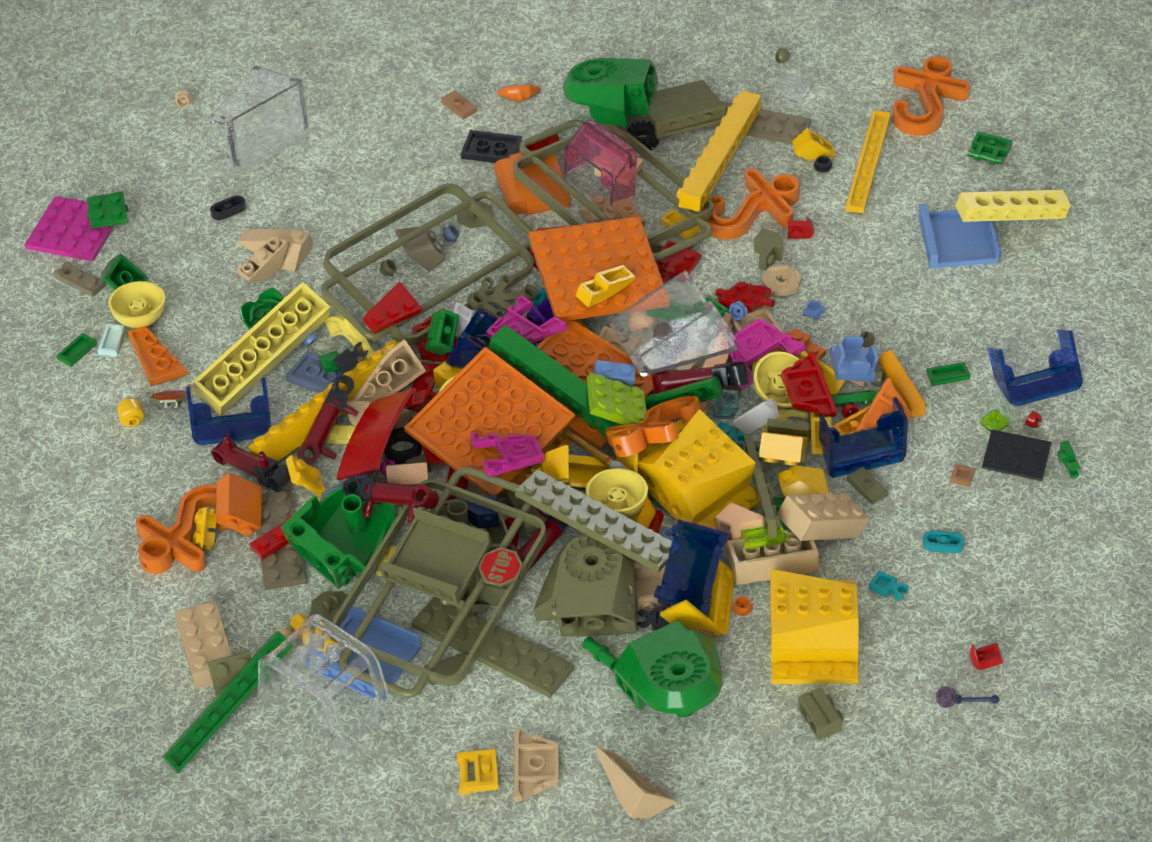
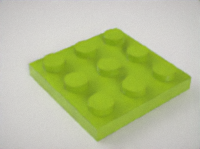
[586,372,646,425]

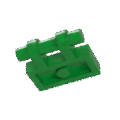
[967,132,1013,165]

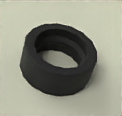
[384,427,422,464]

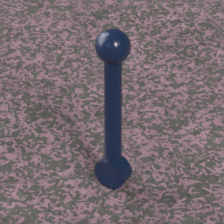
[953,695,1000,704]

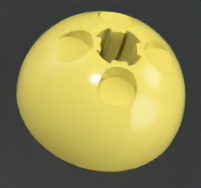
[108,281,166,328]
[753,352,799,409]
[586,468,648,518]

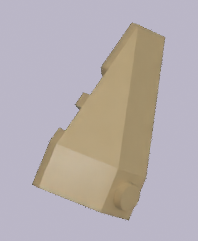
[237,229,312,273]
[352,339,426,401]
[596,747,676,819]

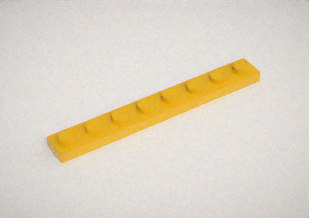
[846,110,891,214]

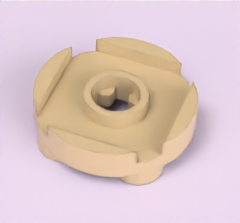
[581,195,617,224]
[762,265,801,297]

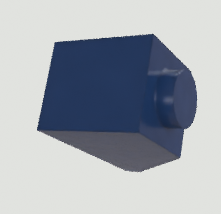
[455,494,499,528]

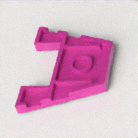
[486,295,567,343]
[726,318,806,390]
[470,433,544,477]

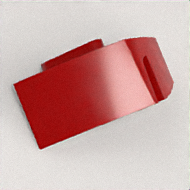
[336,388,437,481]

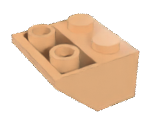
[386,462,429,506]
[716,503,767,550]

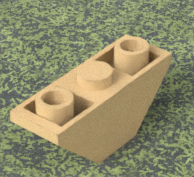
[236,233,288,282]

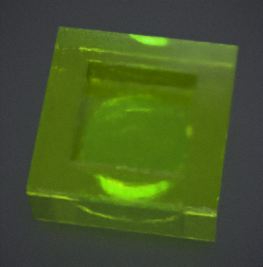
[980,409,1009,432]

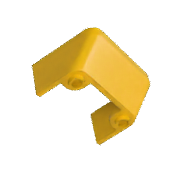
[540,445,638,488]
[660,538,734,637]

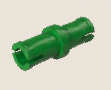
[582,636,618,671]

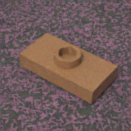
[441,90,477,119]
[612,197,646,226]

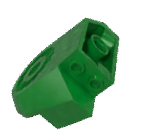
[563,58,658,127]
[281,485,395,589]
[613,620,724,717]

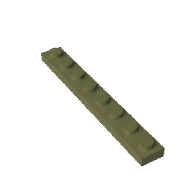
[744,434,780,538]

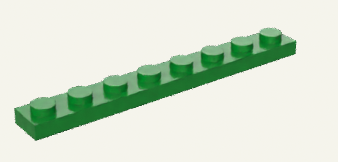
[161,631,293,773]

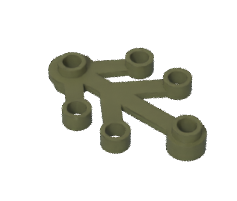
[467,274,538,322]

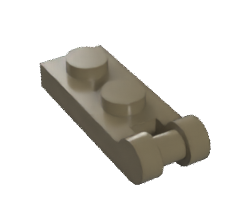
[53,261,105,297]

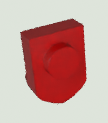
[788,216,814,239]
[970,643,1003,670]

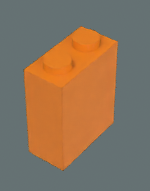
[216,472,262,536]

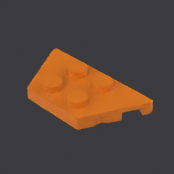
[847,378,912,449]

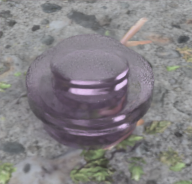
[936,686,958,708]

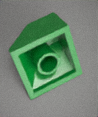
[101,253,149,290]

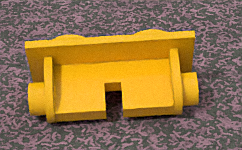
[193,508,216,551]

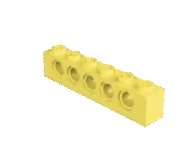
[955,190,1071,222]

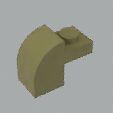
[754,228,783,271]

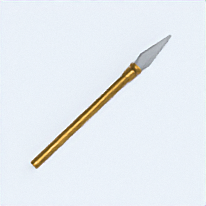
[561,429,628,470]

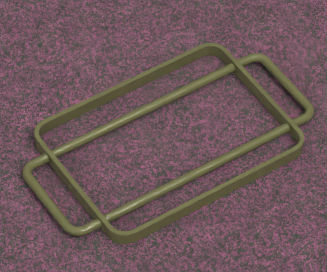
[514,120,713,261]
[321,183,534,345]
[331,467,547,698]

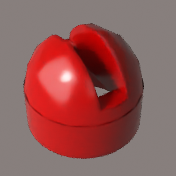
[841,404,859,419]
[1025,411,1042,428]

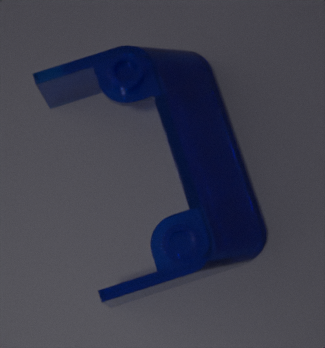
[988,329,1083,406]
[186,375,272,445]
[819,397,908,478]

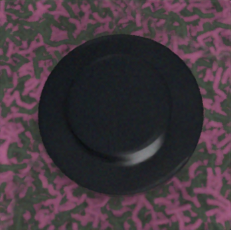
[814,156,832,172]

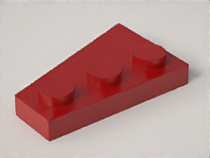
[363,282,422,334]

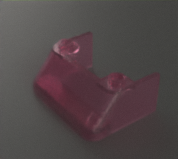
[564,119,637,207]

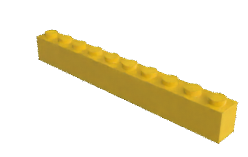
[677,90,762,212]
[248,340,400,462]

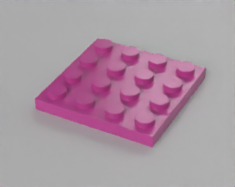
[25,196,115,262]

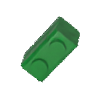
[425,309,459,355]

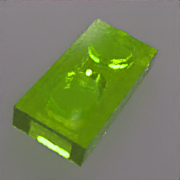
[741,524,787,549]

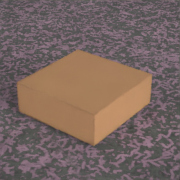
[950,464,975,487]

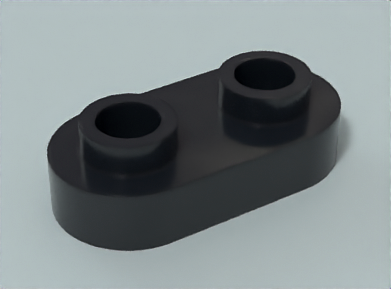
[210,196,246,220]

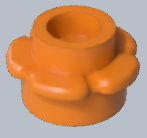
[732,596,753,616]

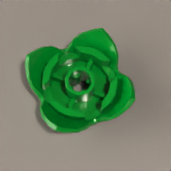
[239,287,284,329]

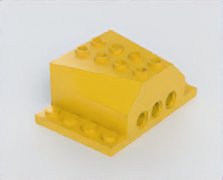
[638,409,760,532]
[770,569,859,684]

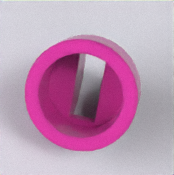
[380,460,395,476]

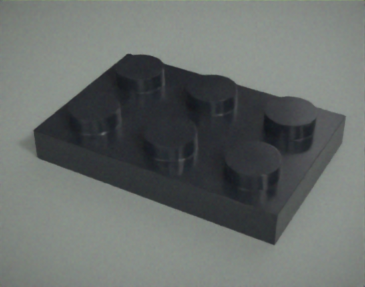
[461,130,523,163]
[982,429,1052,481]

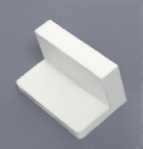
[733,398,779,434]

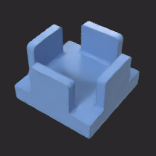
[829,336,879,382]

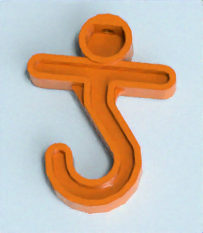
[892,56,970,136]
[700,168,800,239]
[605,396,703,457]
[136,484,230,574]

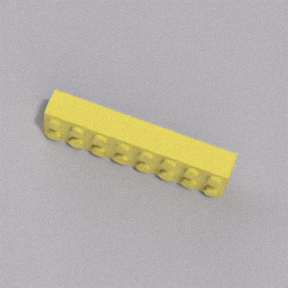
[193,282,331,416]

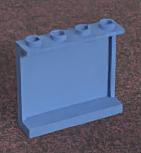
[918,204,1002,268]
[307,606,422,701]

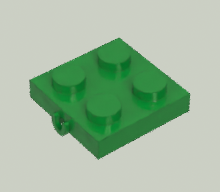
[87,191,128,229]

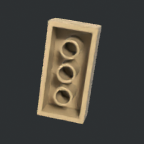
[777,493,869,541]
[727,530,819,585]
[174,600,231,689]

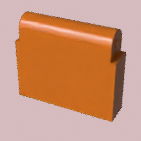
[493,149,570,215]

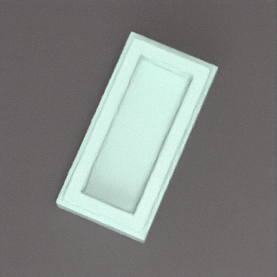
[98,324,126,356]

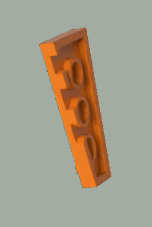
[127,326,188,386]

